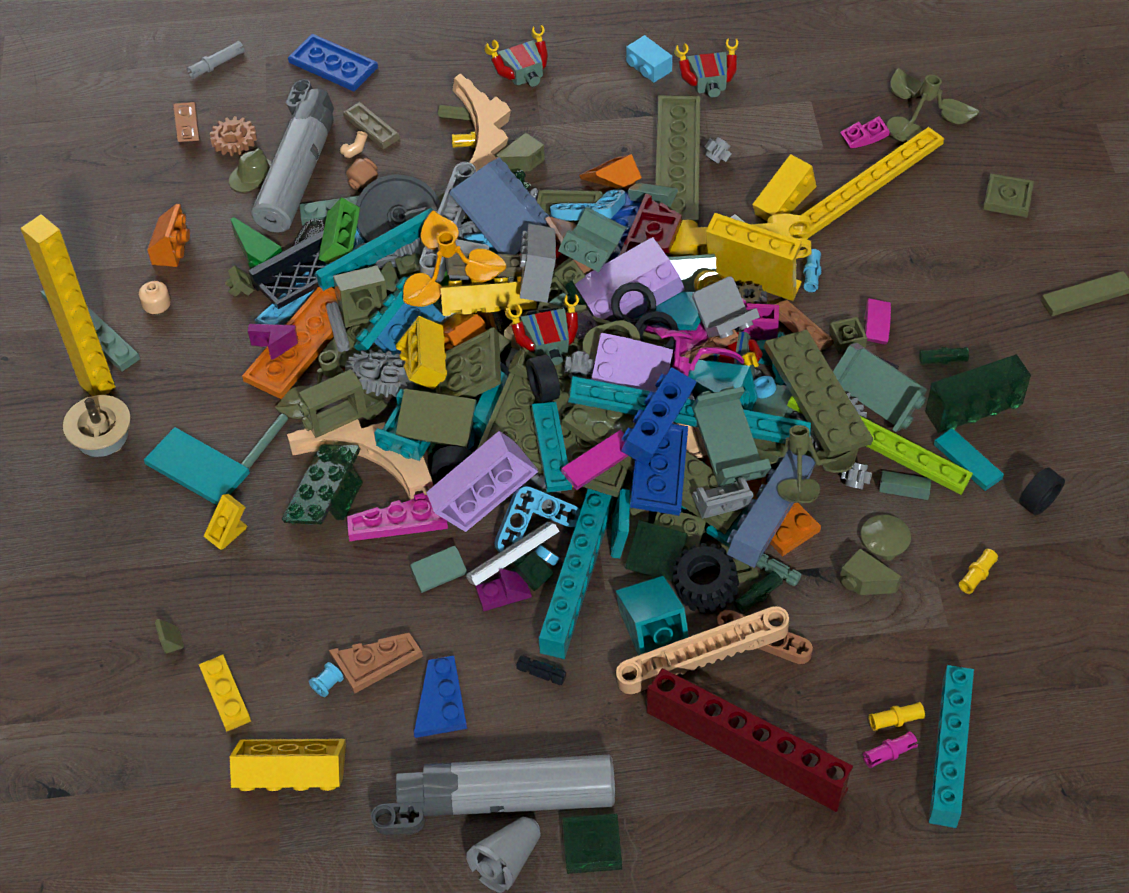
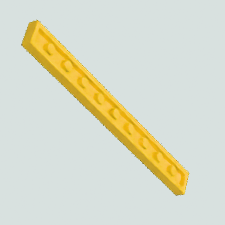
[794,127,944,239]

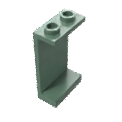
[558,207,627,272]
[833,342,927,432]
[691,386,771,487]

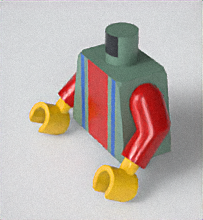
[484,25,548,87]
[674,38,738,97]
[505,294,579,366]
[704,327,763,376]

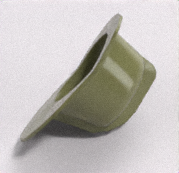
[229,148,272,193]
[583,320,640,362]

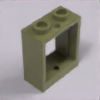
[298,369,368,438]

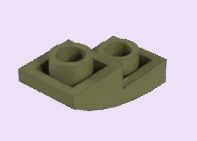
[547,258,586,303]

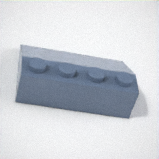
[449,157,550,255]

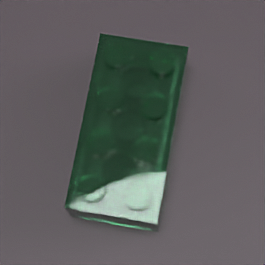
[925,354,1031,433]

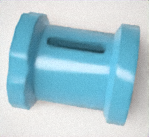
[309,662,344,697]

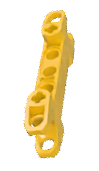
[666,214,812,259]

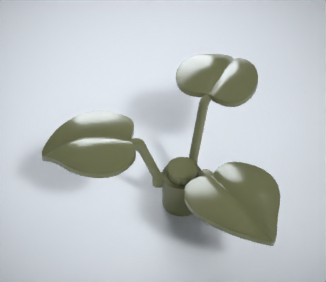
[887,68,980,142]
[275,332,383,419]
[753,425,858,503]

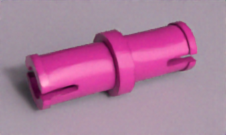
[863,731,918,768]

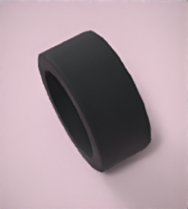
[611,282,656,326]
[635,311,679,354]
[526,354,560,403]
[431,446,473,482]
[1019,467,1065,516]

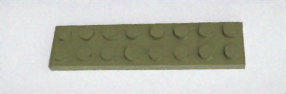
[656,95,700,224]
[561,404,745,534]

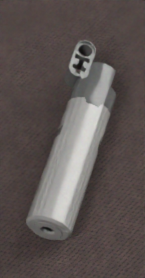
[251,79,334,233]
[371,755,615,835]

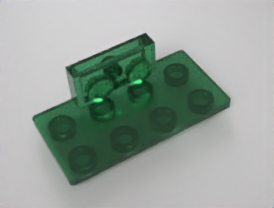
[282,444,363,525]

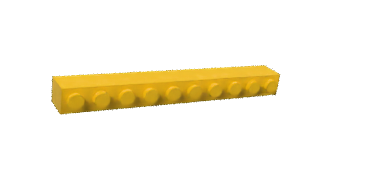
[21,214,115,396]

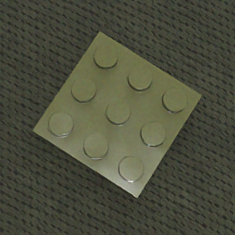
[436,327,501,399]

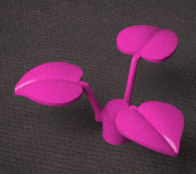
[645,324,744,376]

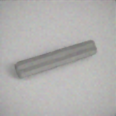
[326,302,350,352]

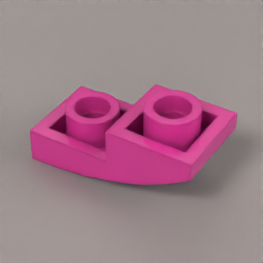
[840,116,890,148]
[864,298,891,345]

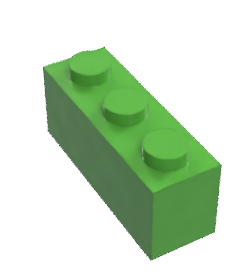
[318,197,360,264]

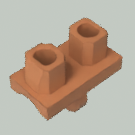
[173,102,200,142]

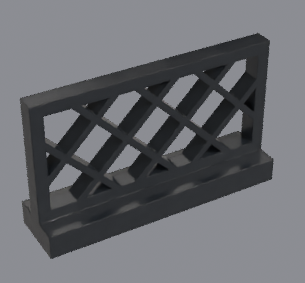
[248,230,329,309]

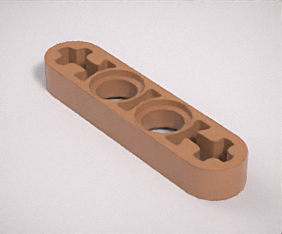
[716,610,813,664]

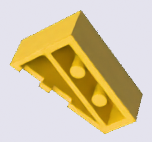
[752,154,817,221]
[395,316,447,390]

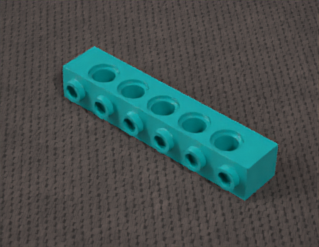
[929,665,974,828]

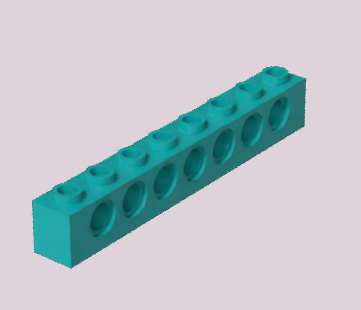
[539,488,616,659]

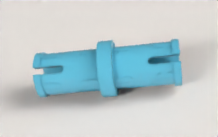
[803,249,822,292]

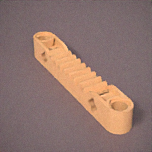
[616,606,789,694]

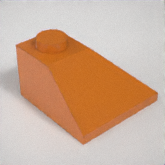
[579,154,642,190]

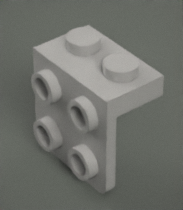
[692,277,760,339]

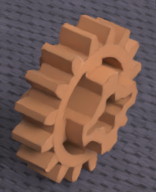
[210,116,257,156]

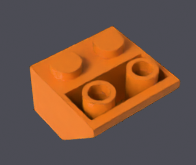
[147,204,190,267]

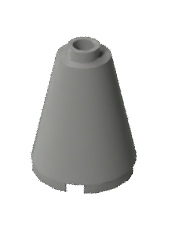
[466,817,541,893]

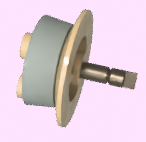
[63,395,131,457]

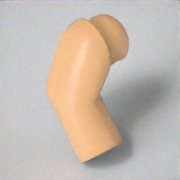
[340,131,368,158]

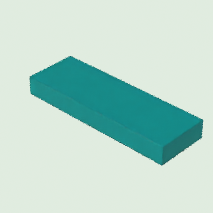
[934,428,1004,491]

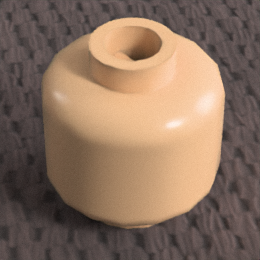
[139,281,171,314]

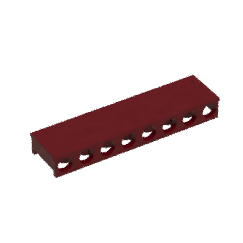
[647,668,853,812]

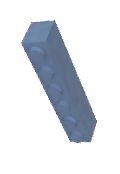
[727,449,816,568]

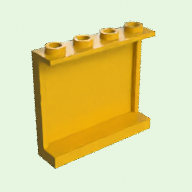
[706,213,802,301]

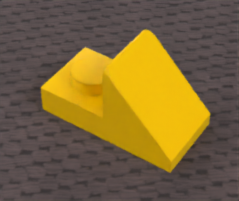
[203,494,247,550]

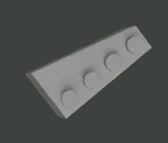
[520,224,556,302]

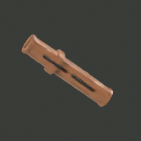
[671,329,739,364]

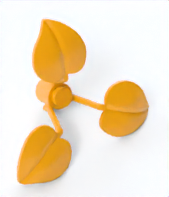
[403,210,506,307]

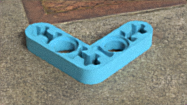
[550,190,626,220]
[495,486,581,552]

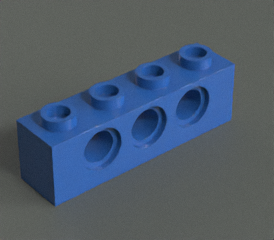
[621,367,697,466]

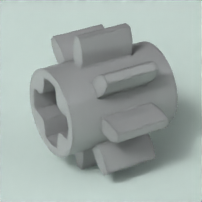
[704,137,732,164]
[564,351,594,379]
[841,462,872,489]

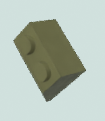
[333,266,387,328]

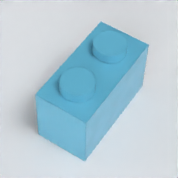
[626,35,672,83]

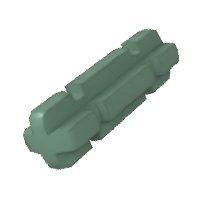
[756,553,801,586]

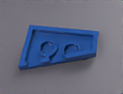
[414,656,467,738]

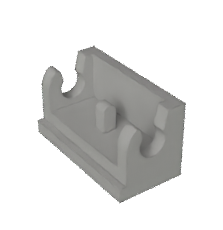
[692,477,753,519]

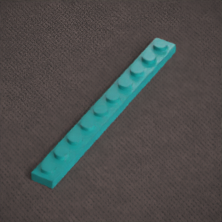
[568,376,811,444]

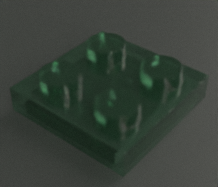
[625,520,688,583]
[562,814,622,874]

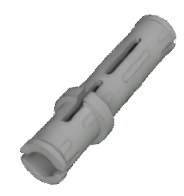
[187,41,245,79]

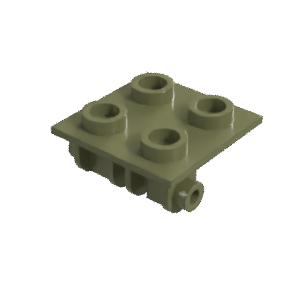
[645,512,706,562]

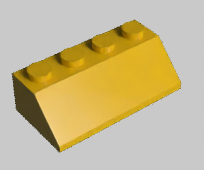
[230,739,346,791]

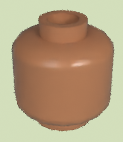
[346,158,378,190]

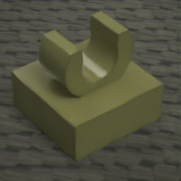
[225,265,255,296]

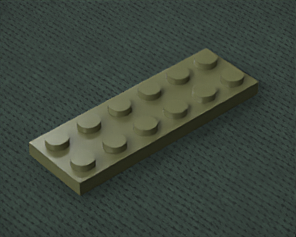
[764,330,873,457]

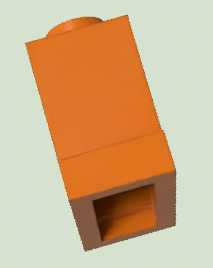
[442,313,486,352]

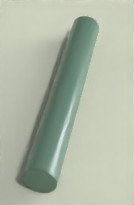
[241,413,288,469]

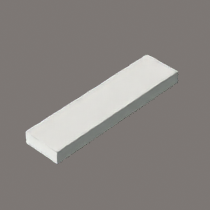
[466,522,560,586]

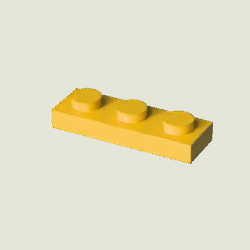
[199,655,251,732]

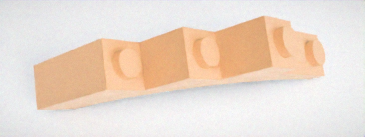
[452,73,511,172]
[287,419,433,500]

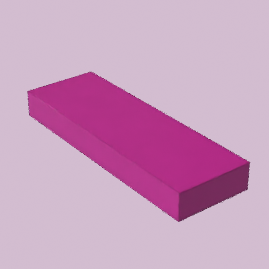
[561,430,628,490]

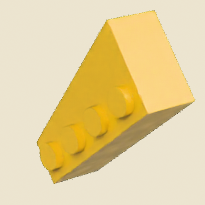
[441,276,538,316]

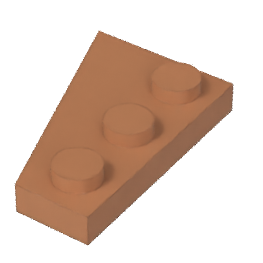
[329,633,423,694]

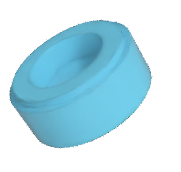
[754,376,777,398]
[535,544,560,566]

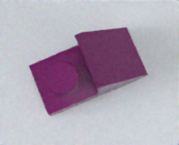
[248,324,298,360]
[476,568,532,612]

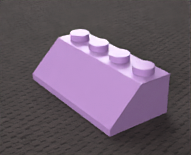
[426,431,539,532]

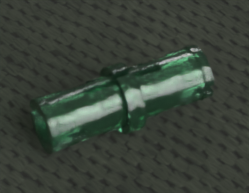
[919,346,969,365]
[734,571,783,614]

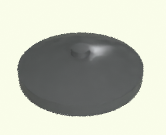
[356,175,441,243]

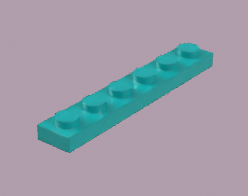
[316,208,433,291]

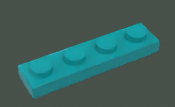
[353,274,414,352]
[531,402,572,492]

